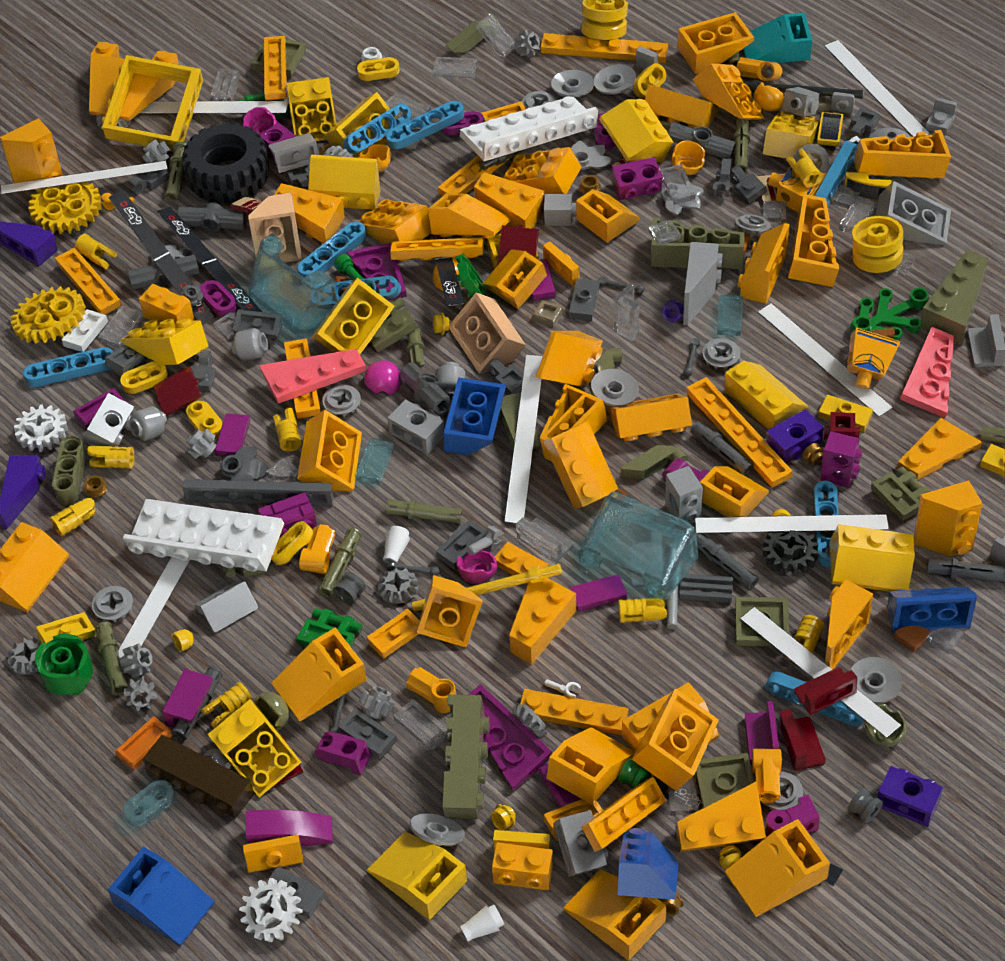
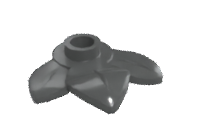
[220,446,269,481]

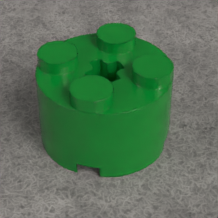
[35,634,93,695]

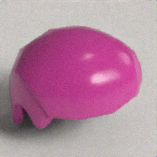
[243,107,277,135]
[364,360,403,395]
[457,550,497,585]

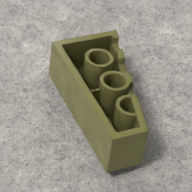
[651,217,744,269]
[921,250,988,345]
[443,694,490,819]

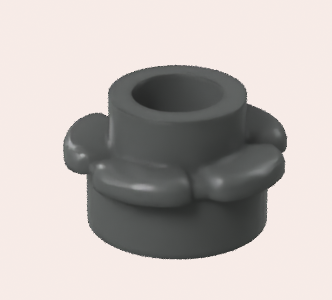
[180,285,203,306]

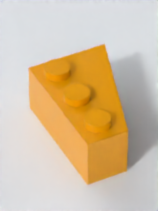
[474,172,545,228]
[274,183,345,244]
[540,384,607,461]

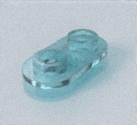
[123,780,175,826]

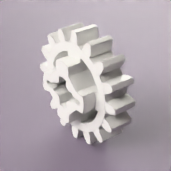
[14,404,68,452]
[239,878,302,942]

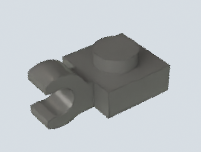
[850,108,880,139]
[712,158,731,197]
[285,165,310,190]
[731,165,767,204]
[129,170,169,195]
[191,350,216,392]
[489,359,524,395]

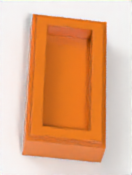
[115,716,173,771]

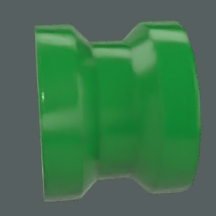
[618,758,651,789]

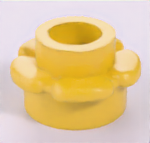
[433,312,449,335]
[491,804,516,831]

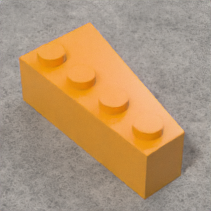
[854,130,951,179]
[788,194,839,287]

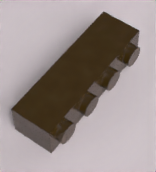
[143,735,254,819]

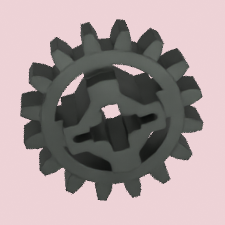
[762,530,818,576]

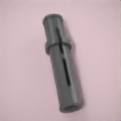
[690,420,754,476]
[691,533,759,590]
[927,557,1005,583]
[171,666,223,741]

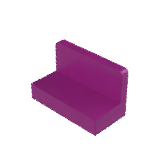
[162,669,213,728]
[744,701,779,765]

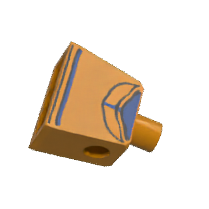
[768,167,826,212]
[847,328,900,389]

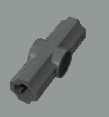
[668,122,736,159]
[178,203,248,233]
[127,255,199,290]
[400,363,452,415]

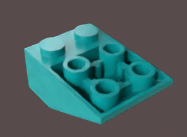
[743,13,812,63]

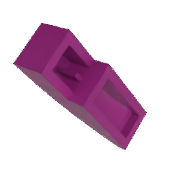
[245,810,333,847]

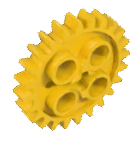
[28,181,102,235]
[11,286,86,344]

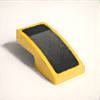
[817,112,844,146]
[844,172,892,201]

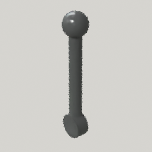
[598,277,644,294]
[683,338,700,377]
[387,561,440,576]
[329,693,348,734]

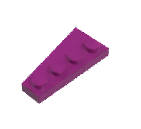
[468,684,552,792]

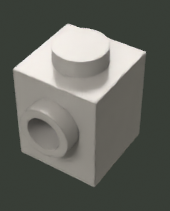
[782,87,819,117]
[544,194,576,226]

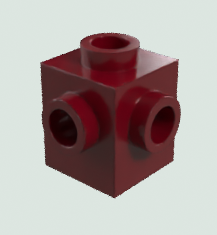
[824,412,860,440]

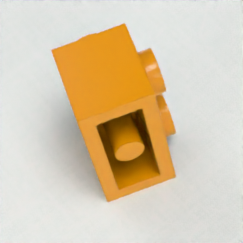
[139,284,194,322]
[492,842,553,891]

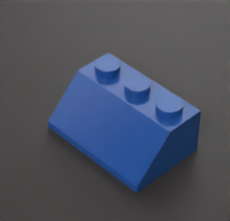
[444,377,506,455]
[887,587,977,632]
[617,828,679,900]

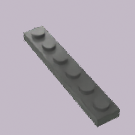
[182,479,334,506]

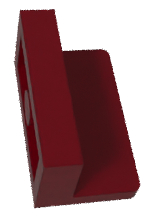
[794,667,858,715]
[779,709,826,771]

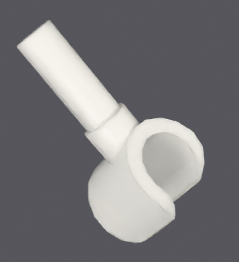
[544,679,581,698]

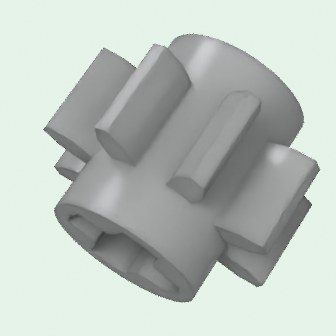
[514,30,540,57]
[142,140,170,164]
[186,429,216,459]
[119,643,153,678]
[124,676,157,711]
[359,686,394,719]

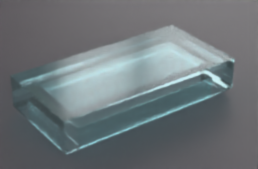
[717,295,743,336]
[355,438,394,485]

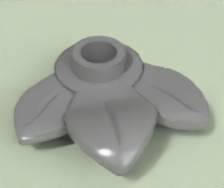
[571,141,612,171]
[662,185,704,216]

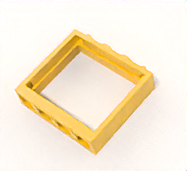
[101,55,203,151]

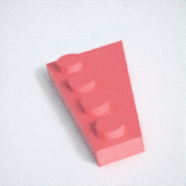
[900,327,954,418]
[259,349,366,404]

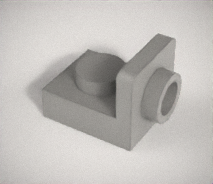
[831,87,856,114]
[925,97,957,135]

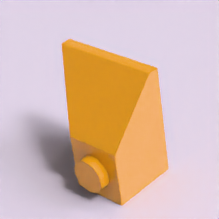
[417,575,483,648]

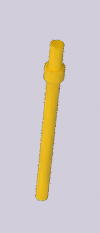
[412,564,562,612]

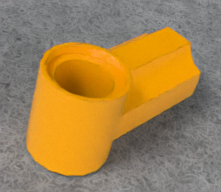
[736,57,782,81]
[299,524,336,574]
[406,667,456,713]
[752,749,782,804]

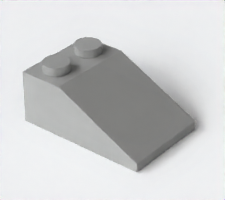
[876,181,951,245]
[683,242,723,325]

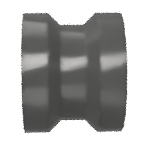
[333,572,366,604]
[848,788,883,824]

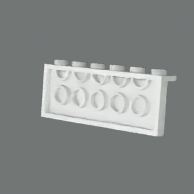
[460,97,598,161]
[122,499,284,572]

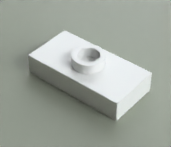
[62,309,108,352]

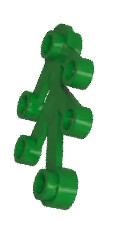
[850,288,929,341]

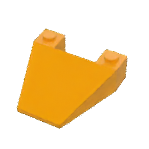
[89,42,179,121]

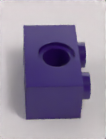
[766,409,824,464]
[877,766,943,827]

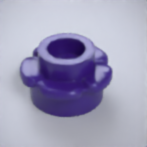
[662,299,684,323]

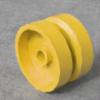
[581,0,628,40]
[852,216,904,273]

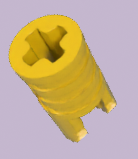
[786,148,822,188]
[75,234,117,269]
[273,407,302,452]
[87,446,134,469]
[50,498,96,537]
[618,598,667,623]
[787,615,824,660]
[200,682,253,728]

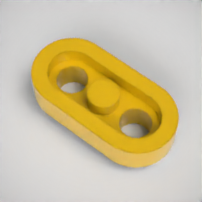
[357,57,400,81]
[633,63,666,99]
[120,361,168,394]
[186,400,223,439]
[271,521,313,565]

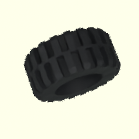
[182,122,269,204]

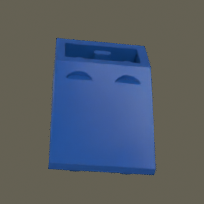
[108,846,215,946]

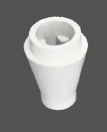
[383,526,410,564]
[460,904,505,941]

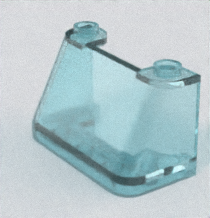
[248,233,337,339]
[578,492,698,600]

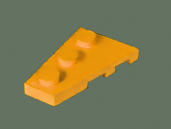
[897,418,982,480]

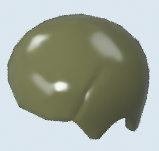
[254,692,289,731]
[864,704,907,748]

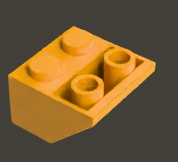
[576,189,640,243]
[483,250,547,310]
[700,466,769,517]

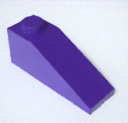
[0,221,58,266]
[0,456,46,529]

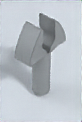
[467,526,504,555]

